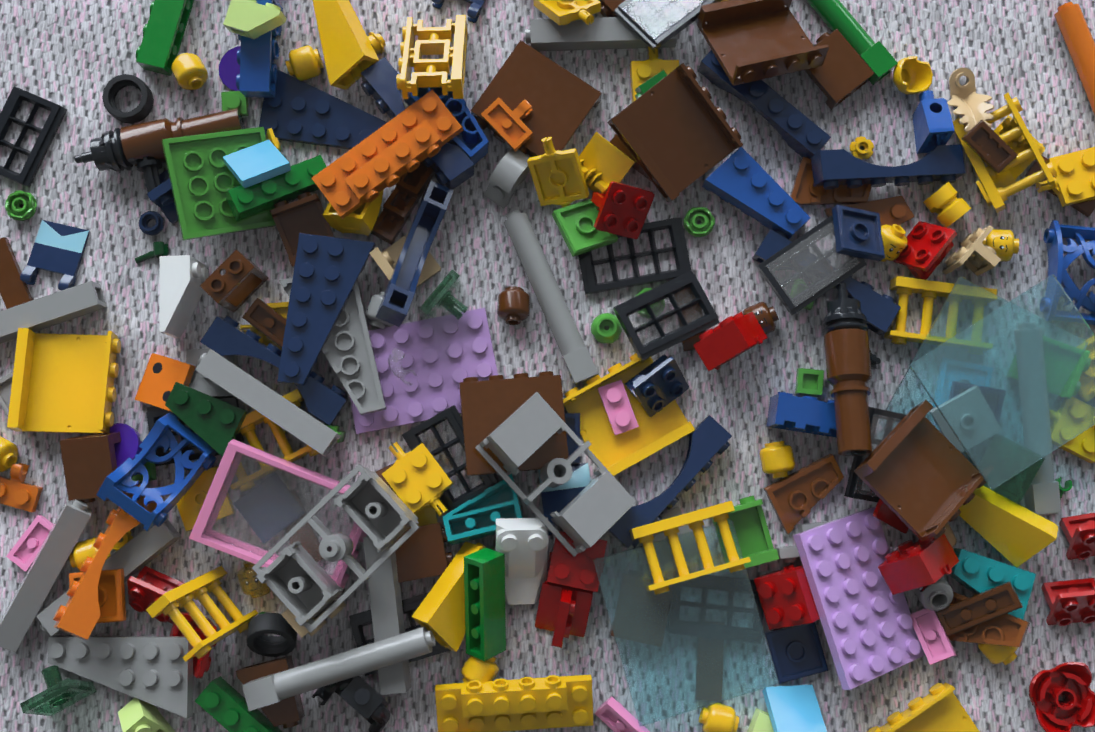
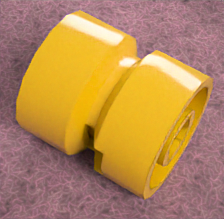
[923,182,971,228]

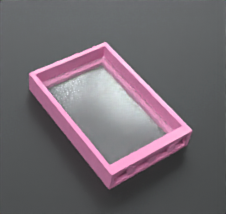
[189,439,367,589]

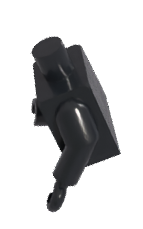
[312,676,390,732]

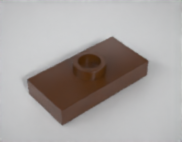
[961,120,1018,174]

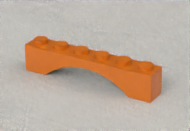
[53,484,163,640]

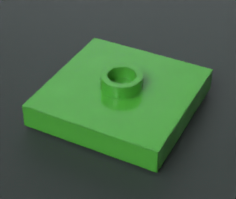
[552,199,618,257]

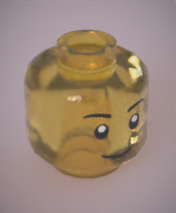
[237,561,271,598]

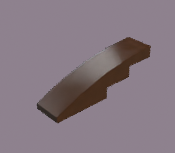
[371,161,435,245]

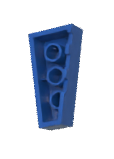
[236,0,283,98]
[404,58,489,165]
[702,147,811,239]
[766,392,837,438]

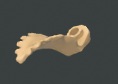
[947,68,994,133]

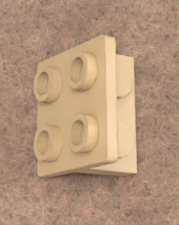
[942,225,1001,276]

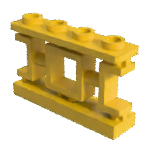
[396,15,468,99]

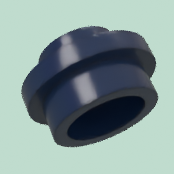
[139,211,164,236]

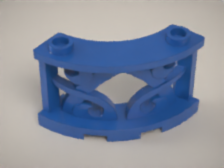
[1039,220,1095,325]
[96,412,217,531]

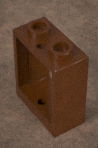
[200,249,269,313]

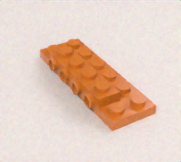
[311,89,463,220]

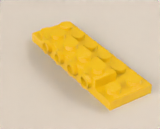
[435,674,593,732]

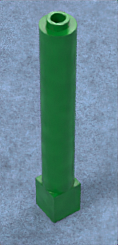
[806,0,898,85]

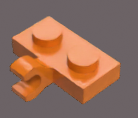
[481,97,533,152]
[0,463,43,512]

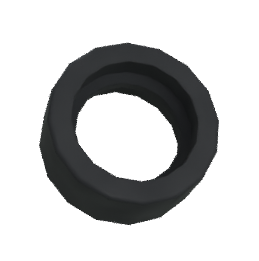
[102,74,154,124]
[246,613,297,657]

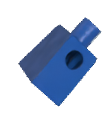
[912,91,955,154]

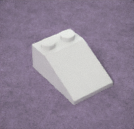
[159,255,209,338]

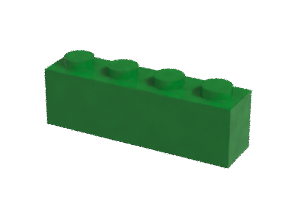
[136,0,194,76]
[226,155,326,221]
[464,548,506,661]
[195,676,283,732]

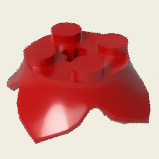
[1029,662,1095,732]

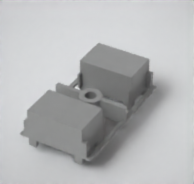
[475,392,636,557]
[252,464,419,633]

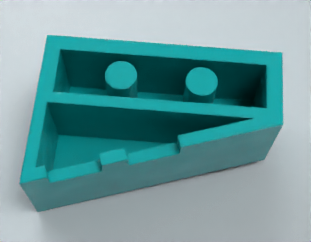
[442,473,523,545]
[949,548,1036,620]

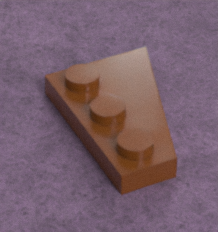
[790,157,872,205]
[824,196,914,226]
[763,454,844,534]
[948,592,1030,648]

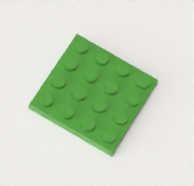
[162,127,276,241]

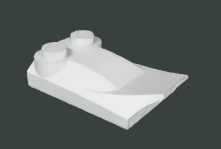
[495,518,549,605]

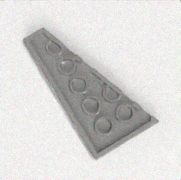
[279,277,386,415]
[48,636,193,718]

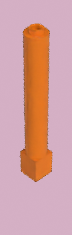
[1054,2,1095,115]

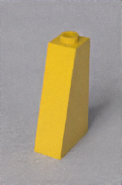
[313,0,379,90]
[959,486,1058,567]
[412,542,487,652]

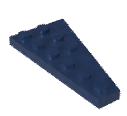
[259,70,387,149]
[277,233,376,386]

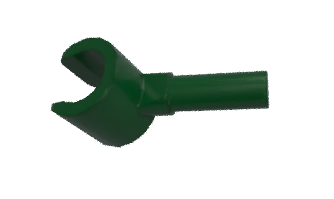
[135,241,169,264]

